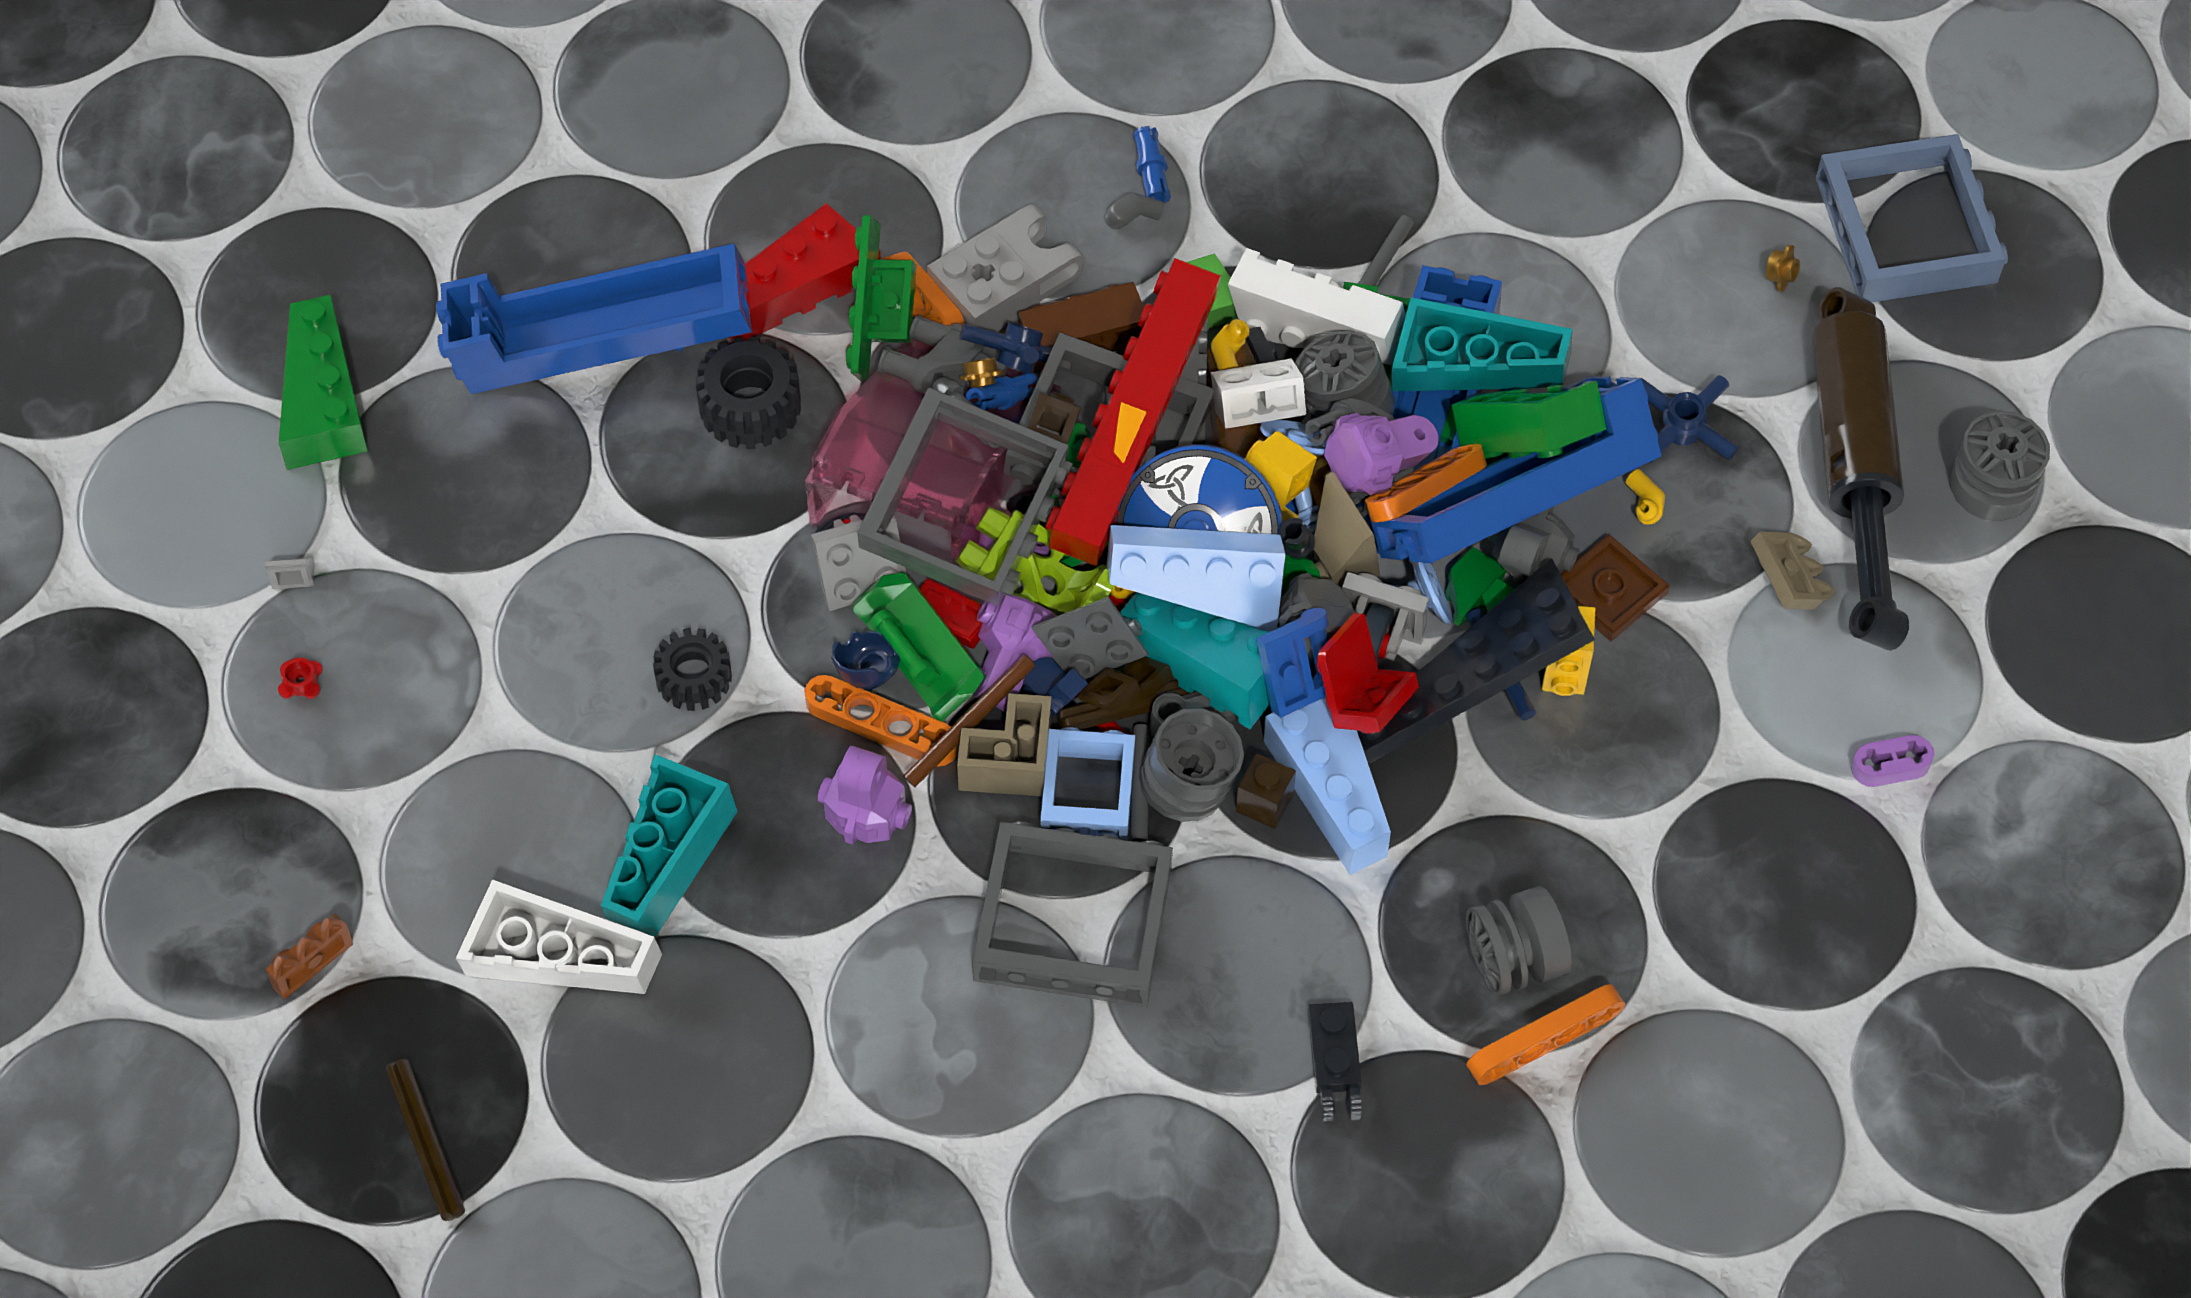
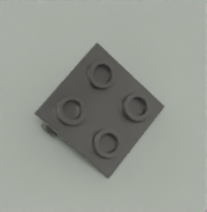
[1032,597,1149,680]

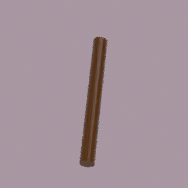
[903,654,1035,788]

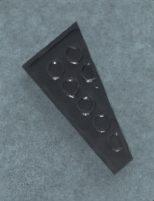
[1357,559,1595,765]

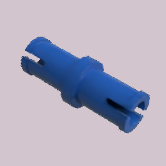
[1133,126,1171,204]
[966,372,1039,411]

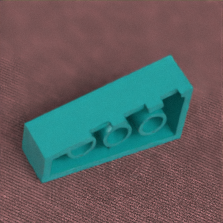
[1392,297,1573,391]
[1120,592,1270,729]
[601,754,738,938]

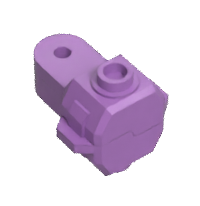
[1324,413,1438,495]
[973,594,1057,712]
[818,746,912,845]

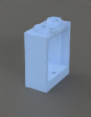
[1041,727,1135,841]

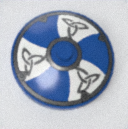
[1115,445,1283,540]

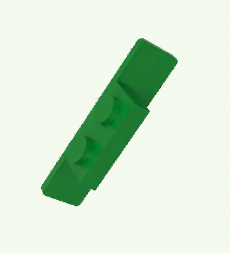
[846,215,917,381]

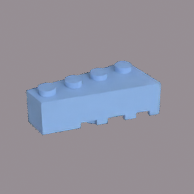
[1107,525,1285,631]
[1264,697,1391,875]

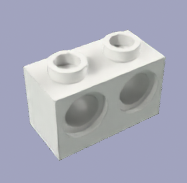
[1211,358,1306,429]

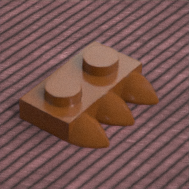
[266,913,353,1000]

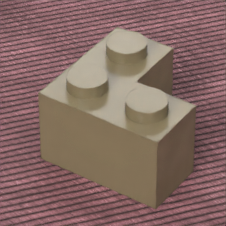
[957,693,1052,797]

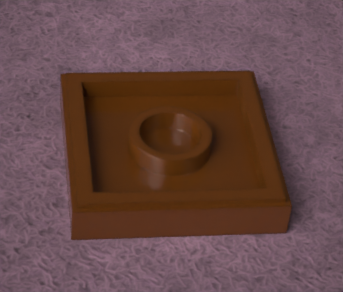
[1561,534,1670,642]

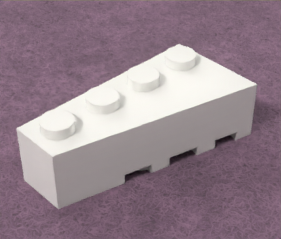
[1228,248,1406,365]
[456,880,662,994]

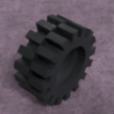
[653,628,732,711]

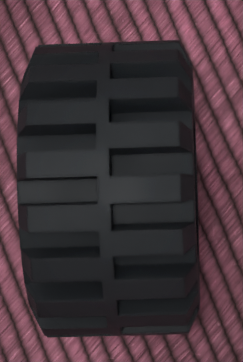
[696,337,801,449]

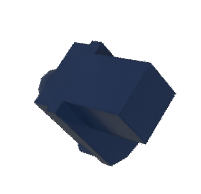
[1023,657,1088,717]

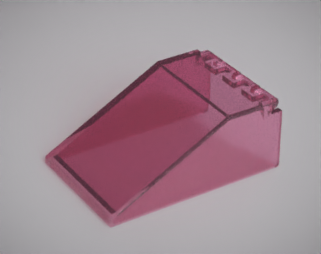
[805,340,1061,568]

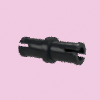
[1280,518,1315,562]

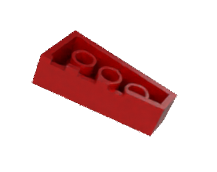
[728,203,881,343]

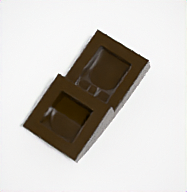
[1078,656,1174,712]

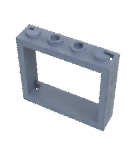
[1816,134,2008,302]

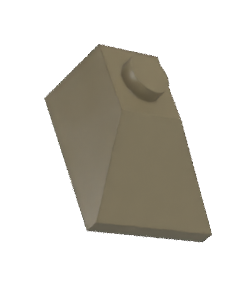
[1313,472,1380,589]

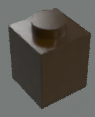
[1236,753,1296,829]

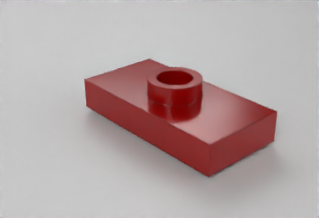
[919,578,983,649]

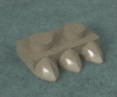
[1750,531,1836,610]

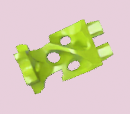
[955,507,1115,616]

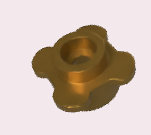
[1766,244,1800,292]
[959,358,1004,387]

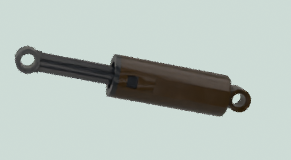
[1812,287,1909,651]

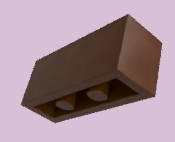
[1018,281,1144,373]

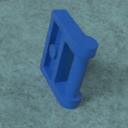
[1256,608,1329,718]

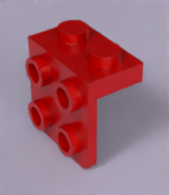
[1317,613,1419,734]

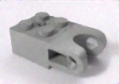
[927,204,1085,333]

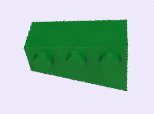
[1452,381,1607,458]

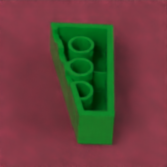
[278,295,368,470]

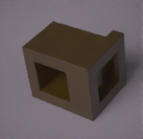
[1028,392,1081,444]

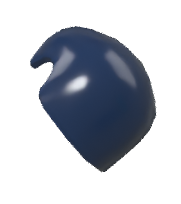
[831,631,900,690]

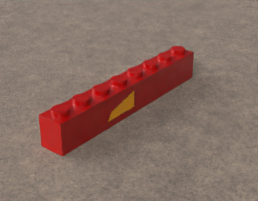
[1046,258,1221,566]

